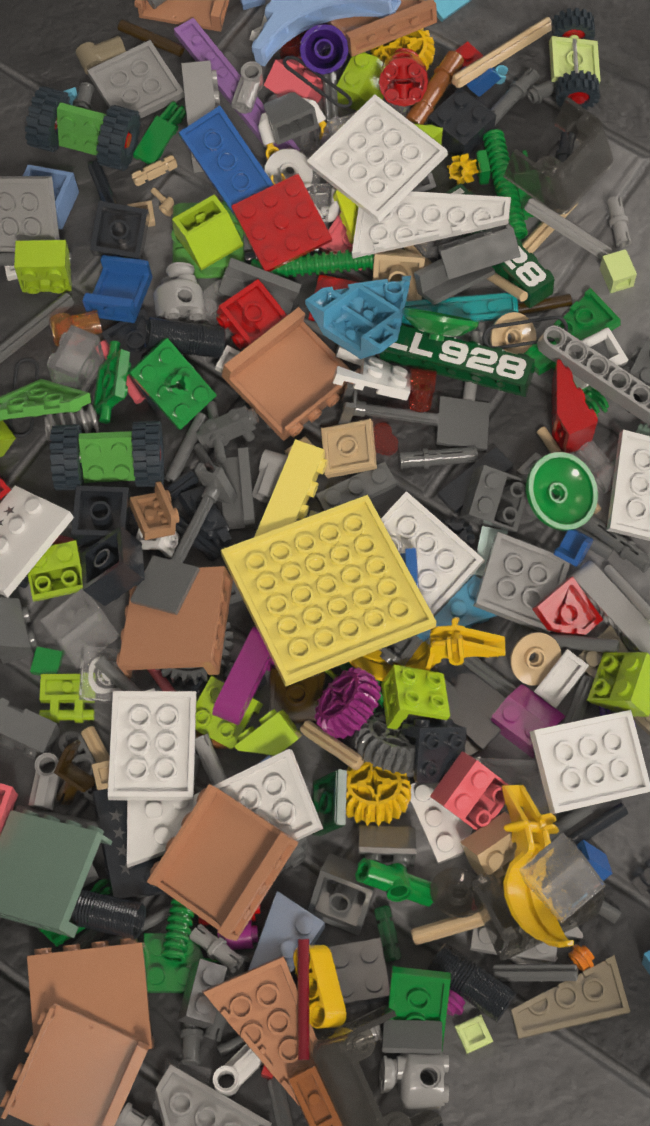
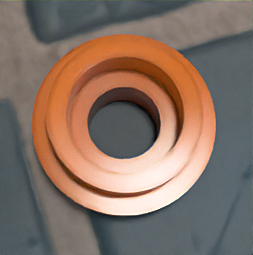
[568,944,594,972]

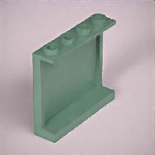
[0,809,112,938]

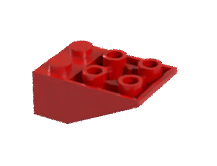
[552,359,598,454]

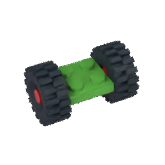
[25,86,141,171]
[50,421,164,491]

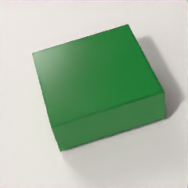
[476,150,491,185]
[30,646,64,676]

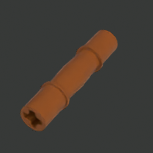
[405,51,464,125]

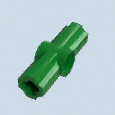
[355,858,438,907]

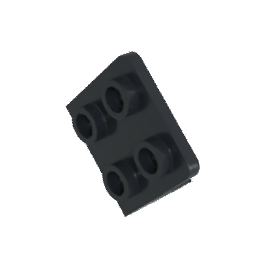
[401,718,467,783]

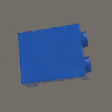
[82,255,153,323]

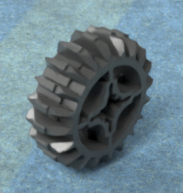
[354,715,416,774]

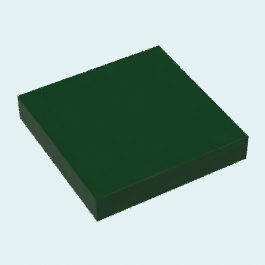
[312,769,347,836]

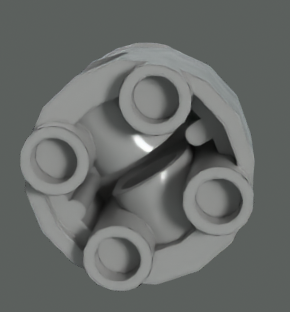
[153,262,206,324]
[379,1053,449,1110]

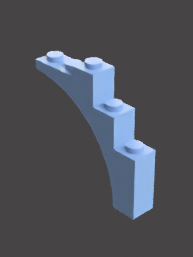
[252,0,401,66]

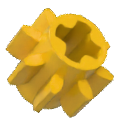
[447,153,479,185]

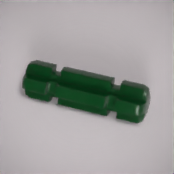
[375,905,402,962]

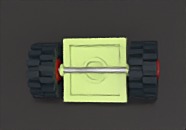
[549,8,600,112]

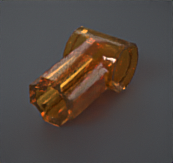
[49,310,102,347]

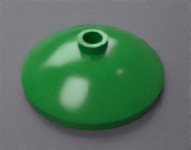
[402,308,479,341]
[526,452,598,531]

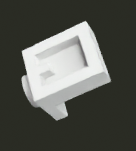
[136,528,179,557]

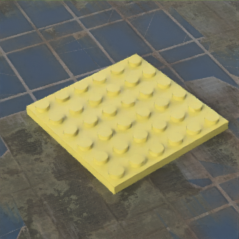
[221,495,436,687]

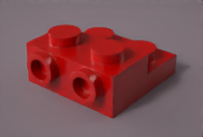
[216,279,288,349]

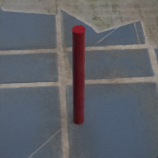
[298,939,310,1060]

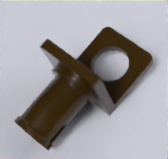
[53,740,96,805]

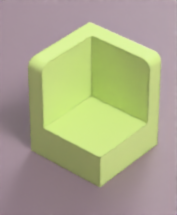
[600,250,637,293]

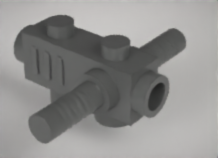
[197,401,259,464]

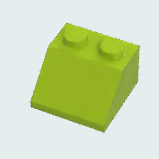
[336,52,389,111]

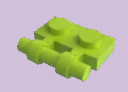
[39,673,96,723]

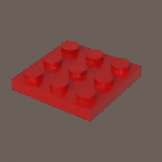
[231,174,332,272]

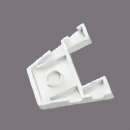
[333,345,411,401]

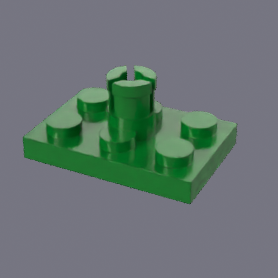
[128,338,217,430]
[387,966,451,1051]

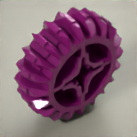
[315,667,381,739]

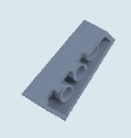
[248,891,325,978]

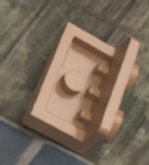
[129,481,179,540]

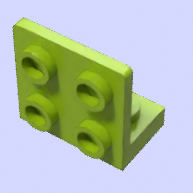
[381,665,450,730]
[196,676,263,749]

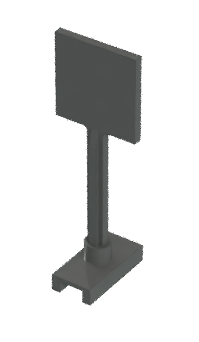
[337,383,490,451]
[130,463,238,615]

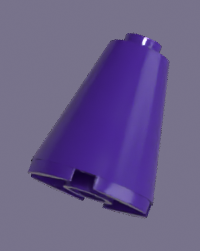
[300,24,348,74]

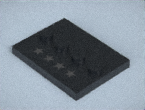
[92,789,166,900]

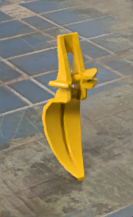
[349,617,505,682]
[502,785,574,948]

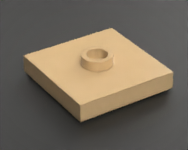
[321,419,377,478]

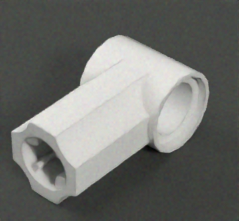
[213,1044,263,1097]

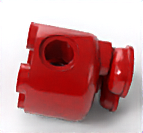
[379,48,428,107]

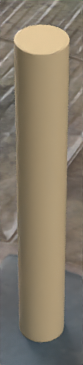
[487,273,528,301]

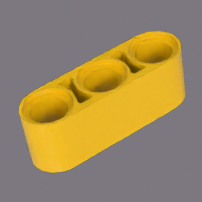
[293,945,346,1028]

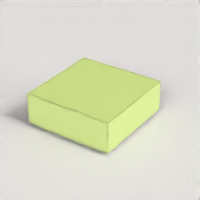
[454,1015,493,1054]

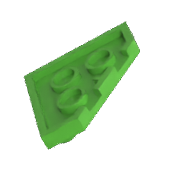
[0,379,91,421]

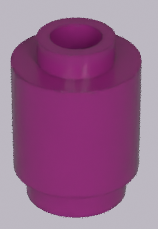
[217,920,259,950]

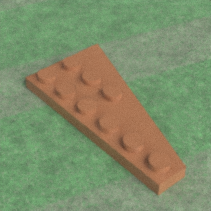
[202,956,350,1126]

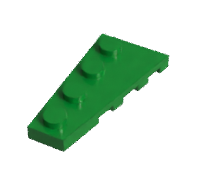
[524,288,621,376]

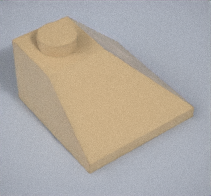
[373,249,425,301]

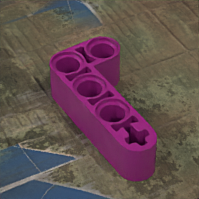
[212,626,274,725]

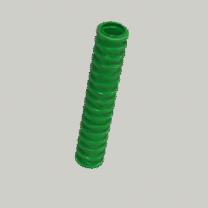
[483,129,528,240]
[251,249,375,278]
[160,899,195,963]

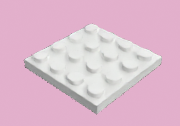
[307,95,448,222]

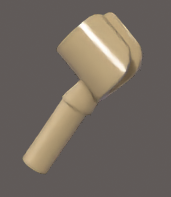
[151,188,175,217]

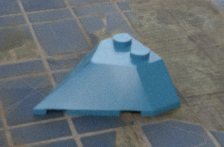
[305,276,411,359]

